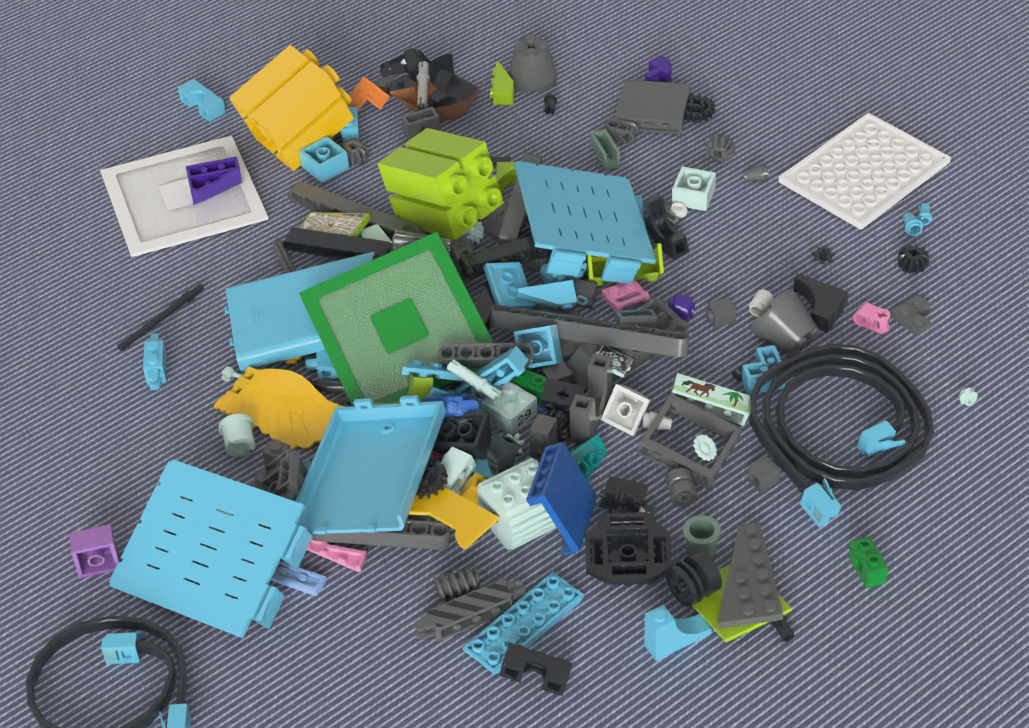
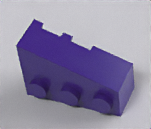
[185,156,242,205]

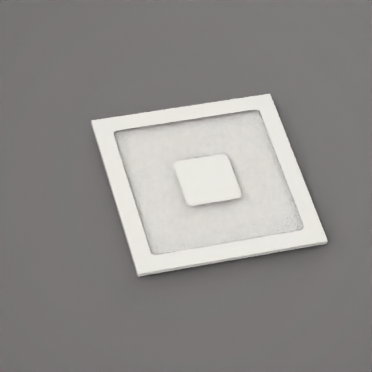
[100,136,268,257]

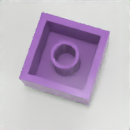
[69,524,120,579]

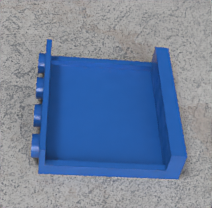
[526,442,597,556]

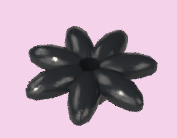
[811,247,835,264]

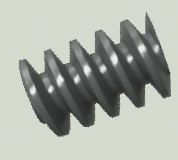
[434,566,480,602]

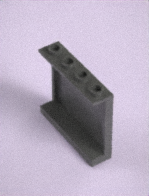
[614,80,691,135]

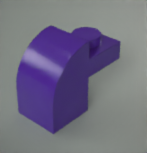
[645,55,672,83]

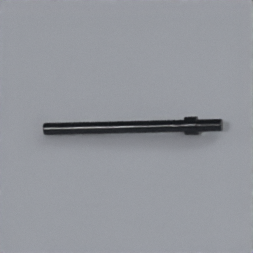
[117,284,204,351]

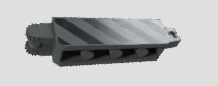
[414,579,526,641]

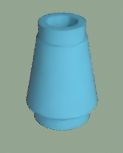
[903,212,923,236]

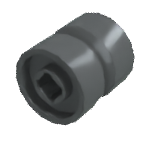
[666,468,698,507]

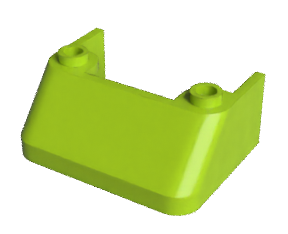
[585,244,664,287]

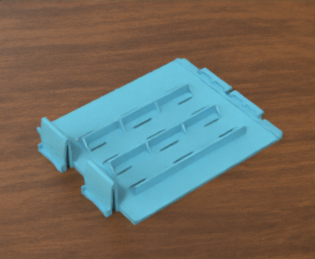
[514,161,656,284]
[109,459,313,639]

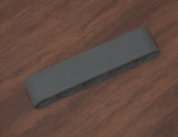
[438,343,534,367]

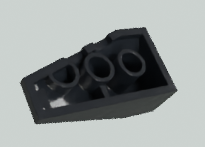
[432,412,492,460]

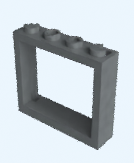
[637,394,742,489]

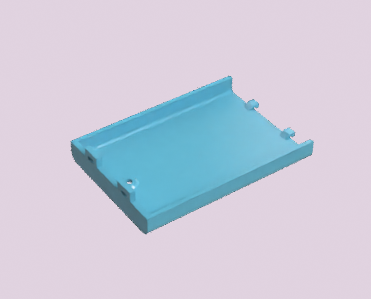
[224,252,374,371]
[295,395,446,534]

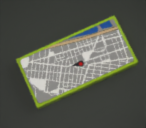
[299,212,371,237]

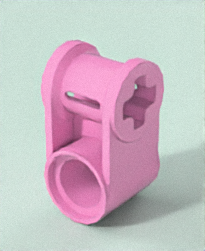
[852,302,890,334]

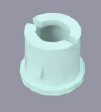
[218,414,255,457]

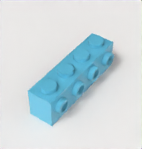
[455,346,529,399]

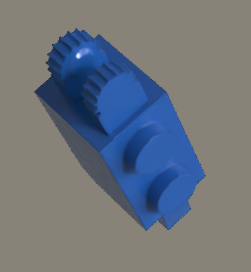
[420,393,483,417]

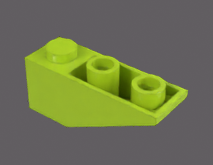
[490,61,514,105]

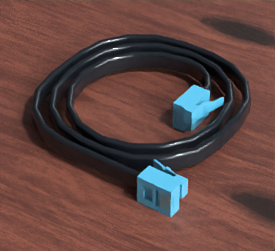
[748,343,934,527]

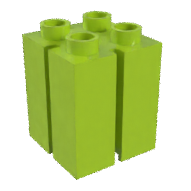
[377,128,504,240]

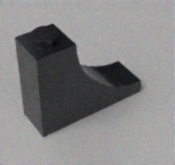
[793,273,848,333]

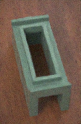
[590,129,621,171]

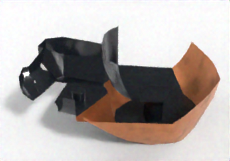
[380,48,485,122]

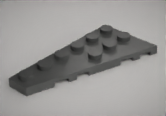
[718,522,783,629]

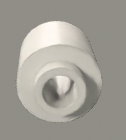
[749,290,774,317]

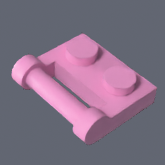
[601,279,650,312]

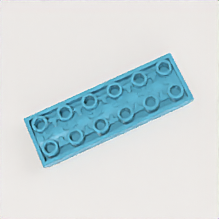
[463,572,584,674]

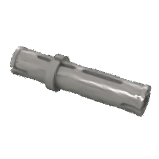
[417,61,430,109]

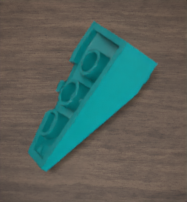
[569,434,608,482]

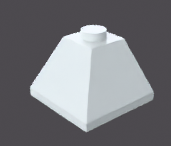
[601,384,650,436]

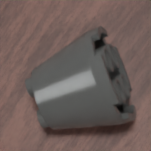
[508,34,557,94]
[751,289,820,356]

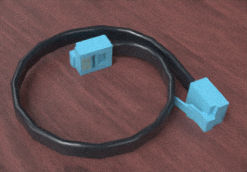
[26,616,192,728]

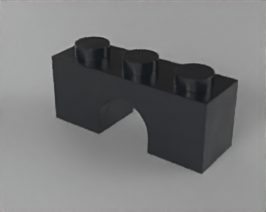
[499,643,573,696]

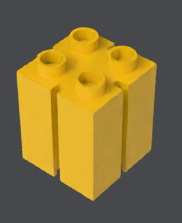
[229,45,354,171]

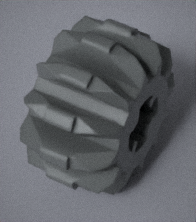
[705,133,735,163]
[341,139,369,166]

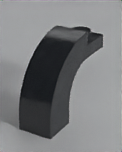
[643,195,689,259]
[487,433,521,476]

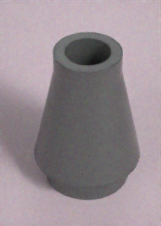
[743,164,769,181]

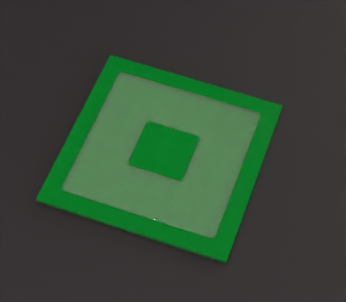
[299,232,493,405]

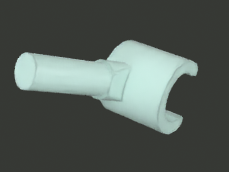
[221,367,244,382]

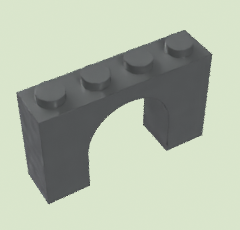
[570,353,613,443]

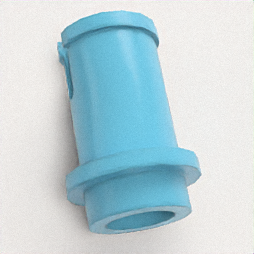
[918,203,932,225]

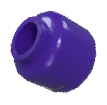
[667,294,696,320]

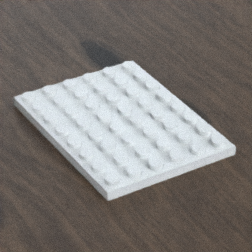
[779,113,951,230]

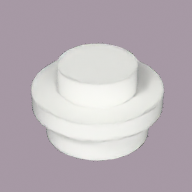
[670,202,687,218]

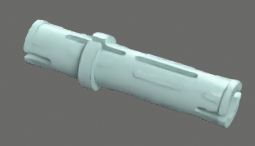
[447,359,502,402]

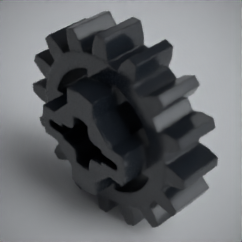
[684,94,715,123]
[415,458,448,499]

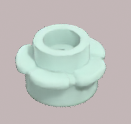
[959,387,978,406]

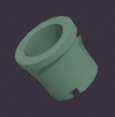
[683,515,721,559]

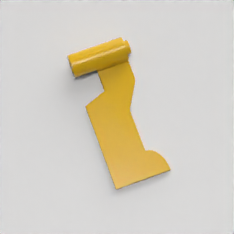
[409,487,499,550]

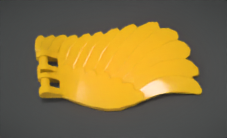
[214,366,345,450]

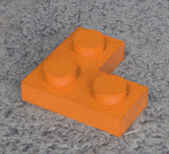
[348,76,390,112]

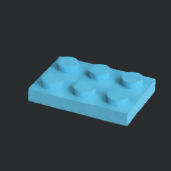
[484,262,535,310]

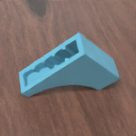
[644,605,712,661]

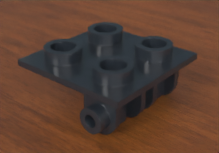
[598,476,649,513]

